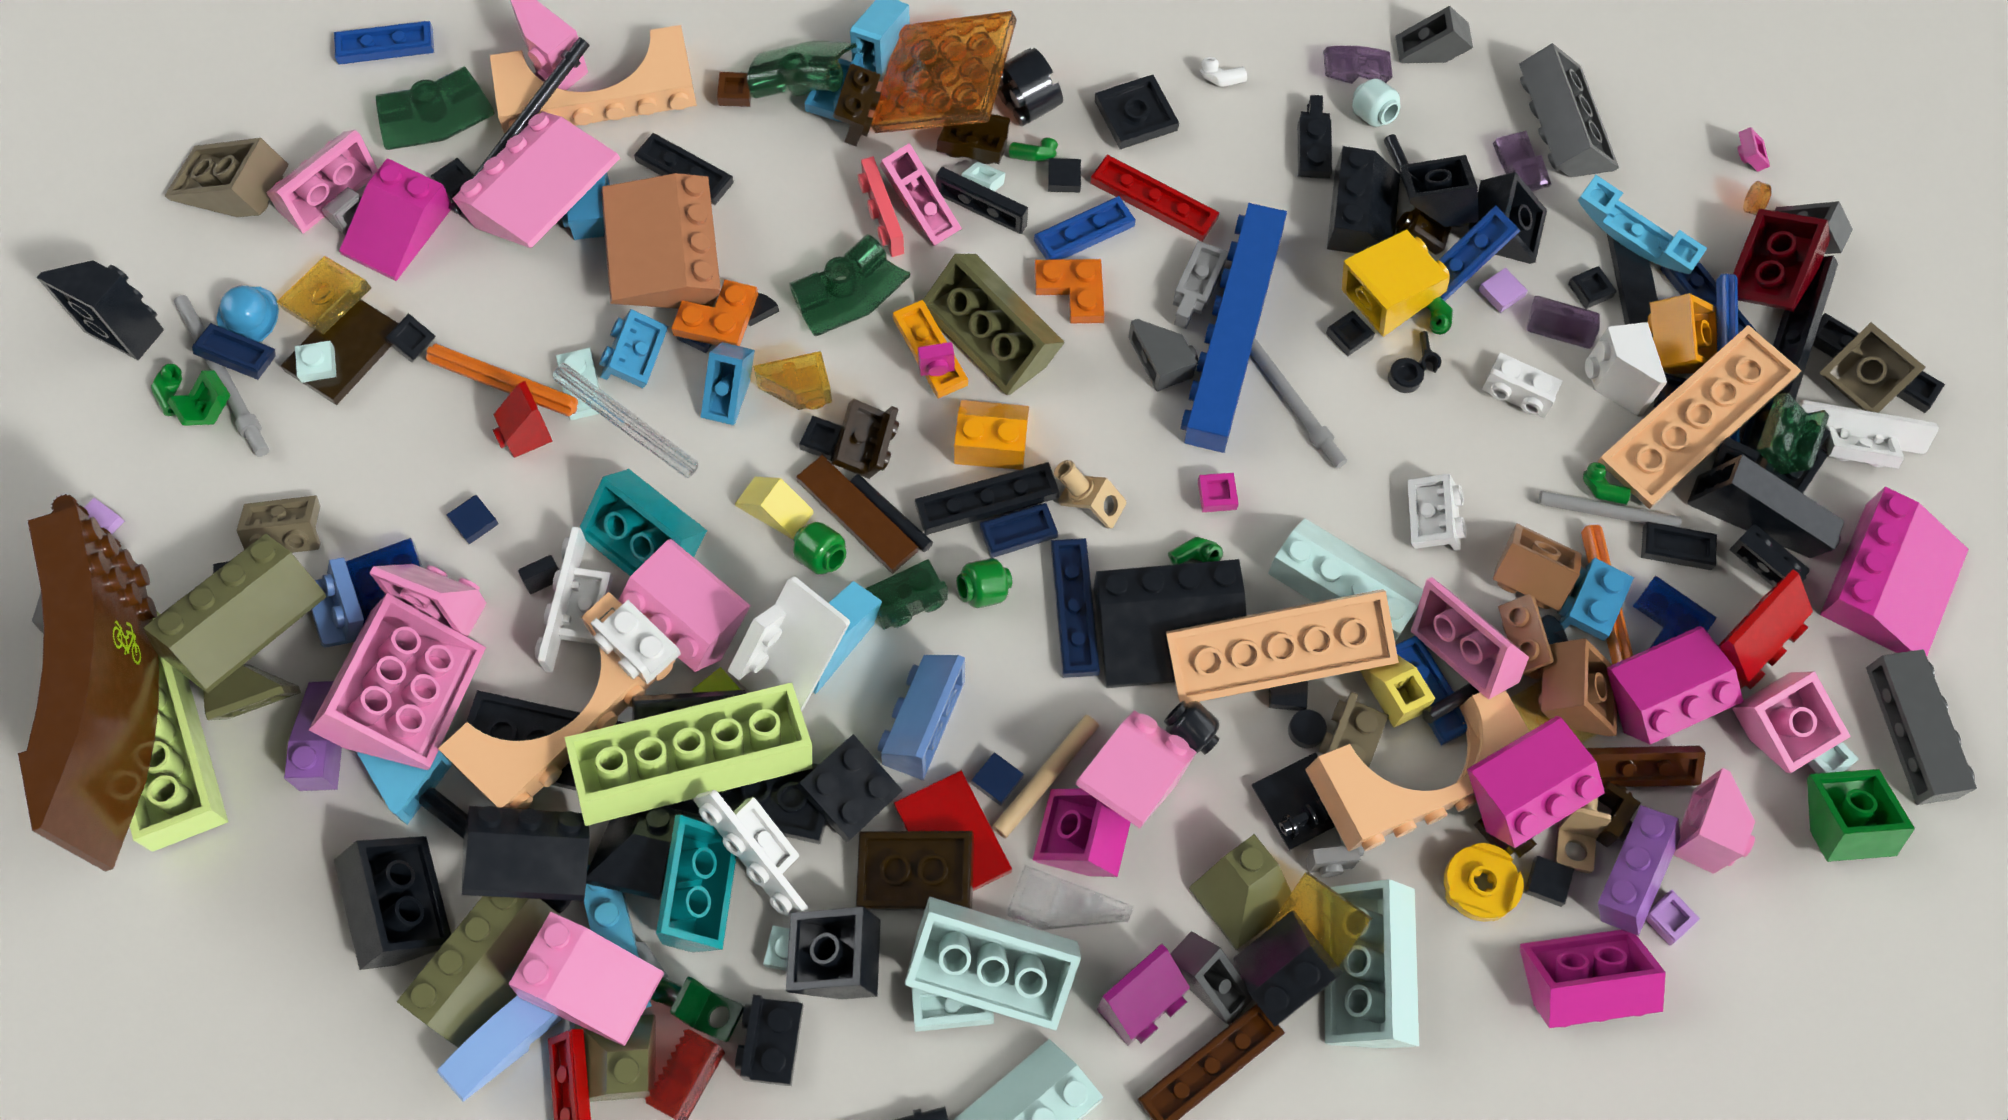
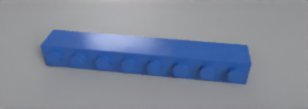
[1180,203,1287,453]

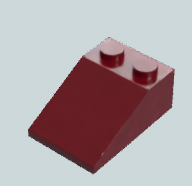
[1733,208,1830,311]

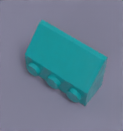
[580,469,707,576]
[656,815,737,953]

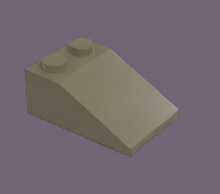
[165,138,289,217]

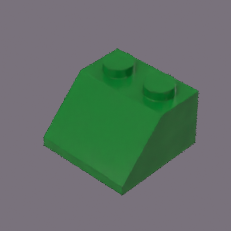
[1807,769,1915,862]

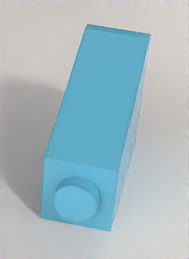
[850,0,910,82]
[813,581,882,694]
[357,750,452,825]

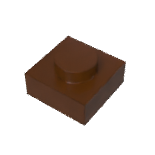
[717,72,753,107]

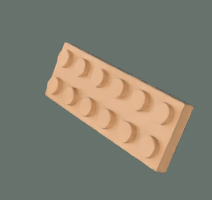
[1598,325,1801,509]
[1166,589,1399,703]

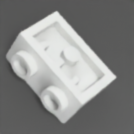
[1481,352,1563,418]
[1408,473,1466,551]
[591,600,681,684]

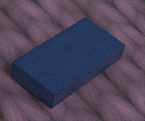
[192,323,276,380]
[980,503,1058,558]

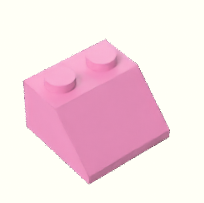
[1731,671,1851,773]
[1673,768,1755,874]

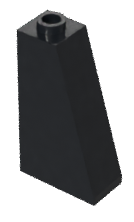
[1687,454,1845,559]

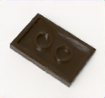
[281,293,399,405]
[856,831,974,910]

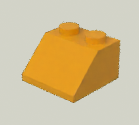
[1648,293,1717,374]
[954,400,1029,470]

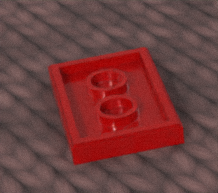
[894,770,1012,891]

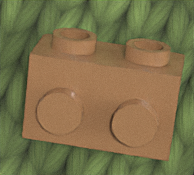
[1498,594,1554,680]

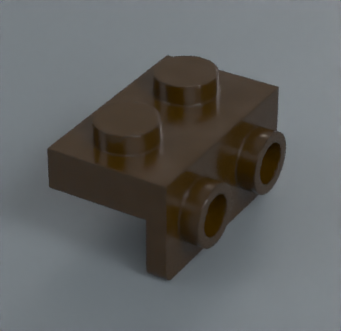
[833,64,881,146]
[936,105,1010,164]
[832,399,899,479]

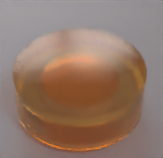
[1743,181,1772,215]

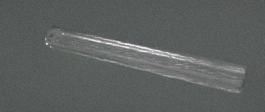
[553,363,698,478]

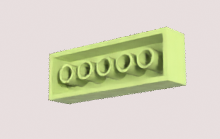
[130,611,228,852]
[564,682,813,826]

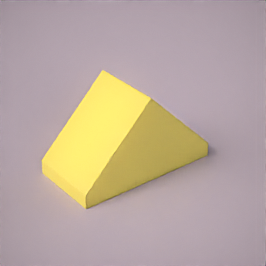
[735,476,814,540]

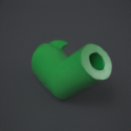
[1009,137,1058,161]

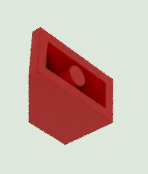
[492,381,553,458]

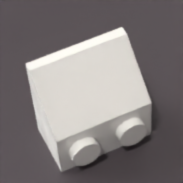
[1585,322,1667,416]

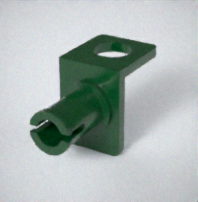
[651,977,744,1042]

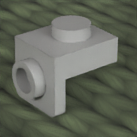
[1306,835,1364,877]

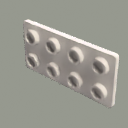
[728,576,850,712]

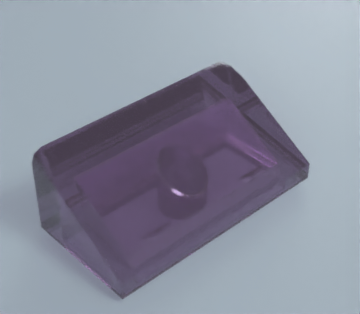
[1527,295,1600,349]

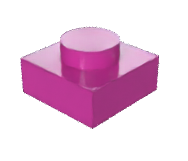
[1737,127,1770,172]
[918,342,955,376]
[1198,473,1239,513]

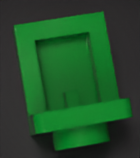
[168,370,231,426]

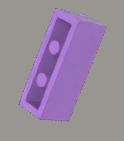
[1598,805,1681,936]

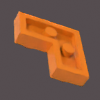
[1035,259,1105,324]
[671,280,758,346]

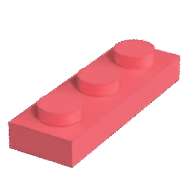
[857,156,904,257]

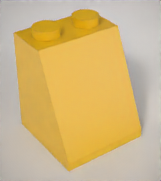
[1342,230,1450,337]

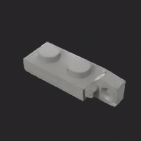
[1173,241,1229,329]

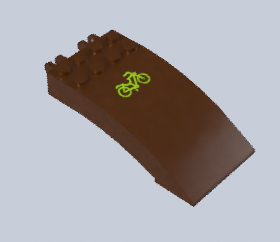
[18,494,159,872]

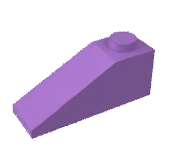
[284,681,342,791]

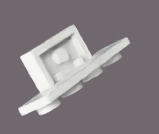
[1788,400,1939,469]
[535,526,613,672]
[693,790,809,917]

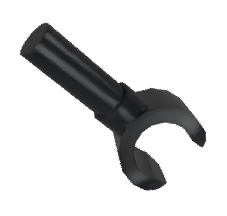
[1418,331,1442,373]

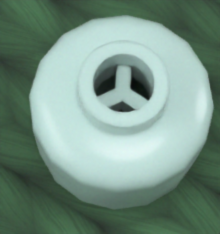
[1352,79,1400,127]

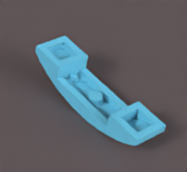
[1578,175,1707,274]

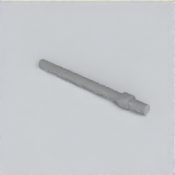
[174,295,269,457]
[1251,338,1347,468]

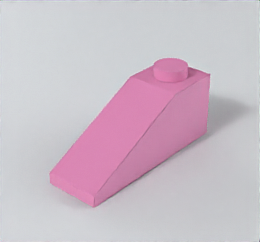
[880,143,962,246]

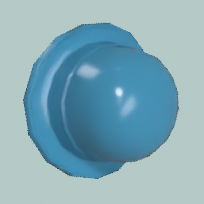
[216,285,279,342]

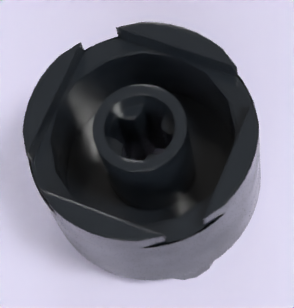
[993,48,1063,126]

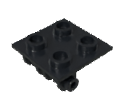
[1251,752,1335,851]

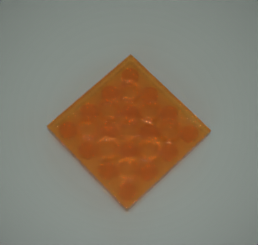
[871,11,1017,133]

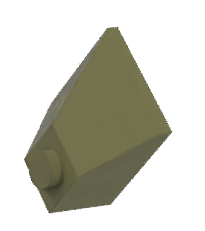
[203,664,301,720]
[1189,834,1297,950]
[574,1015,656,1102]

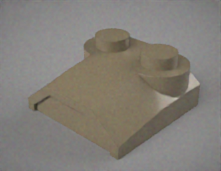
[1819,322,1926,413]

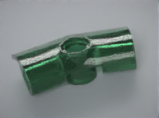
[747,41,857,99]
[376,66,495,150]
[789,234,910,336]

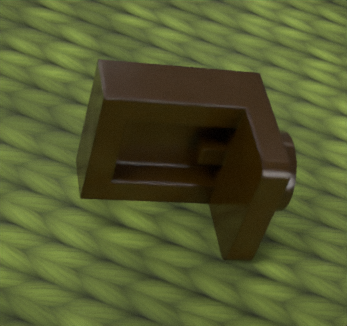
[1596,781,1641,847]

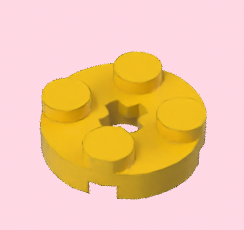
[1443,843,1524,922]

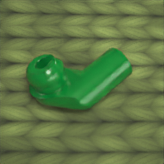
[1426,297,1453,335]
[151,364,182,416]
[1583,462,1631,505]
[1168,537,1223,565]

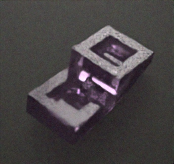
[1323,46,1393,84]
[1493,131,1552,191]

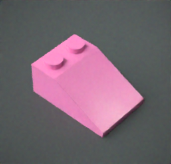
[510,0,588,90]
[370,564,487,637]
[1075,710,1197,828]
[509,912,664,1046]

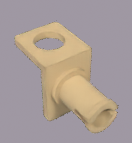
[1054,460,1126,529]
[1555,798,1611,874]

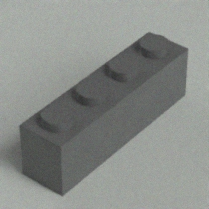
[1866,649,1977,805]

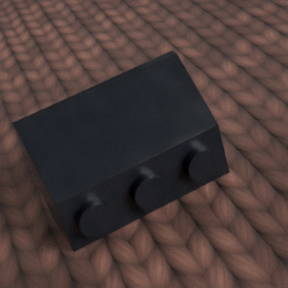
[1327,146,1400,254]
[37,260,164,361]
[462,806,590,901]
[334,836,451,970]

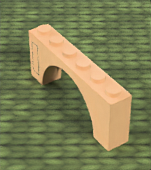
[490,25,697,134]
[438,592,676,809]
[1305,690,1530,852]

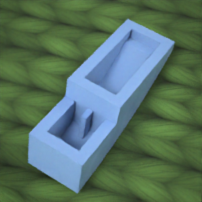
[437,996,562,1102]

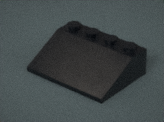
[1093,559,1247,688]

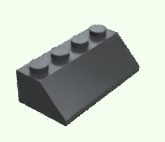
[1519,43,1619,177]

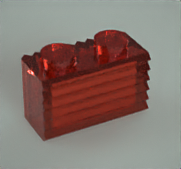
[645,1029,725,1120]

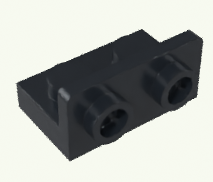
[1729,525,1810,587]
[735,994,804,1086]

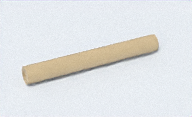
[992,715,1099,839]

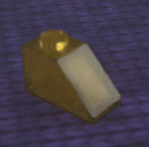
[753,351,832,410]

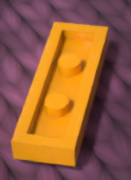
[893,300,968,399]

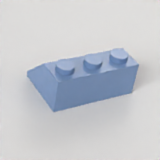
[878,655,965,781]

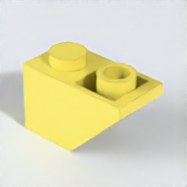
[1360,654,1435,728]

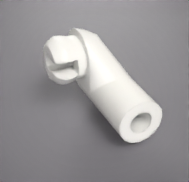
[1200,57,1247,87]

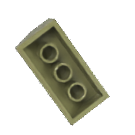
[923,254,1065,395]
[143,534,326,694]
[396,896,561,1048]

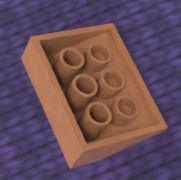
[601,173,721,309]

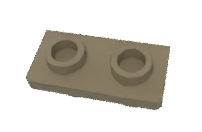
[236,495,321,553]
[1318,692,1389,767]

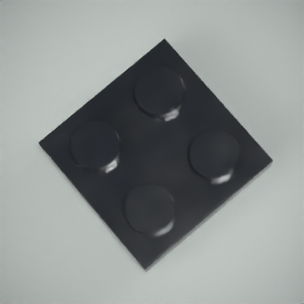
[1094,74,1179,150]
[796,734,903,842]

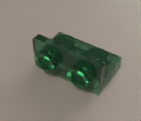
[1757,393,1829,474]
[865,559,948,630]

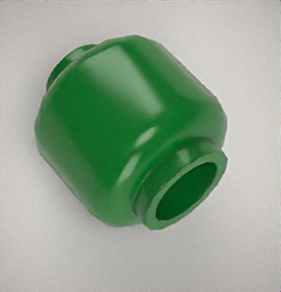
[793,522,847,575]
[956,558,1012,608]

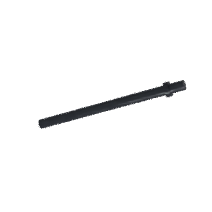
[449,37,590,216]

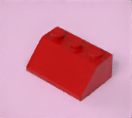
[1718,569,1813,690]

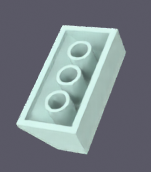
[1268,518,1423,642]
[1324,879,1419,1049]
[905,897,1081,1031]
[954,1039,1104,1120]

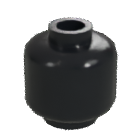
[1164,701,1220,755]

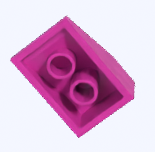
[339,158,451,281]

